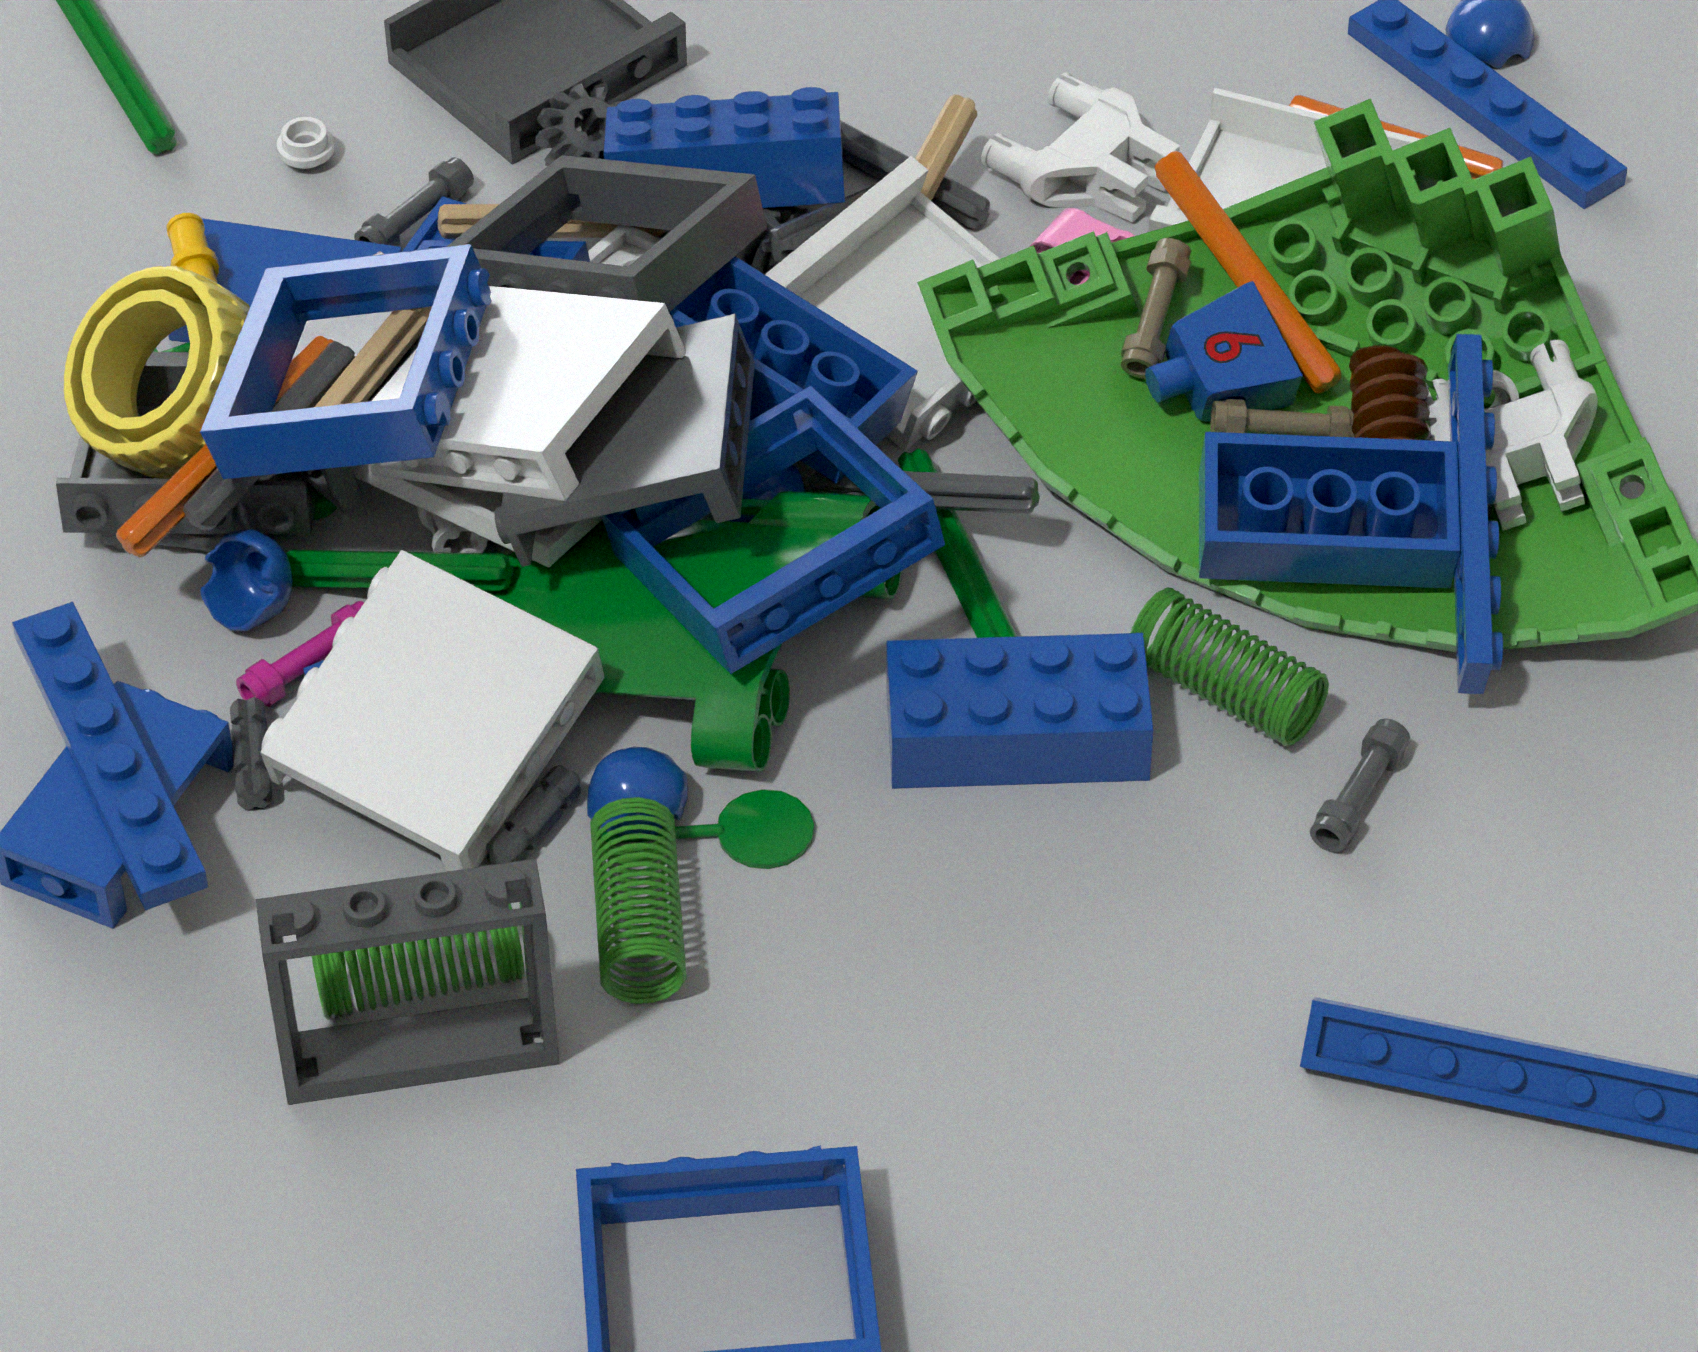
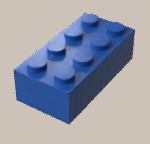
[604,87,845,208]
[669,256,918,483]
[1199,432,1460,588]
[886,633,1153,789]

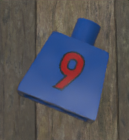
[1145,281,1303,422]

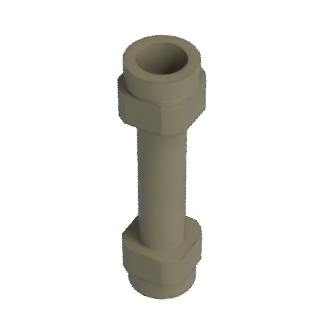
[1121,238,1191,379]
[1210,399,1354,437]

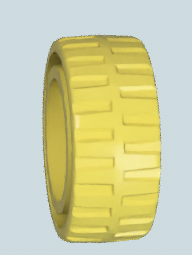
[64,266,250,479]

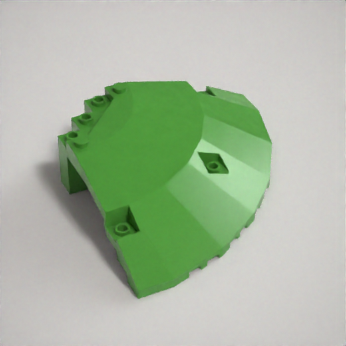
[917,98,1698,652]

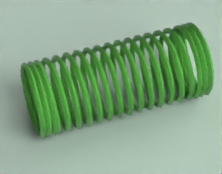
[1130,587,1329,746]
[590,797,687,1004]
[311,903,525,1020]

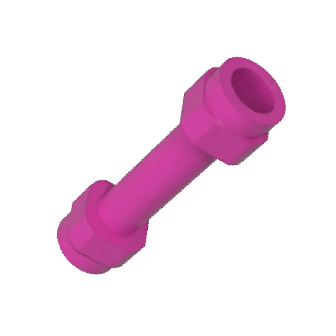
[236,601,364,707]

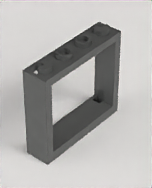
[446,155,767,312]
[255,859,559,1105]

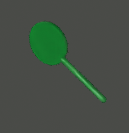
[601,789,814,869]

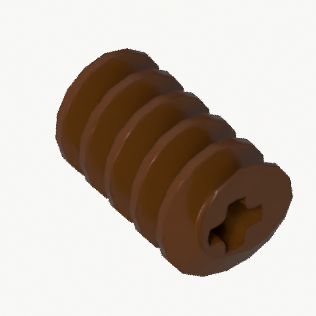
[1349,345,1431,440]

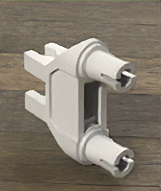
[981,72,1180,223]
[1425,340,1598,531]

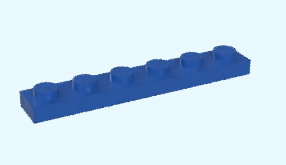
[1347,0,1628,209]
[1448,334,1503,694]
[12,601,209,911]
[1300,997,1698,1149]

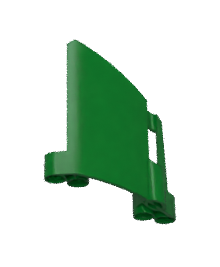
[485,491,901,772]

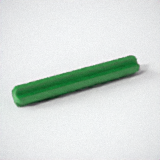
[286,550,514,591]

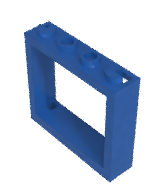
[200,244,492,479]
[601,386,945,674]
[576,1145,881,1352]

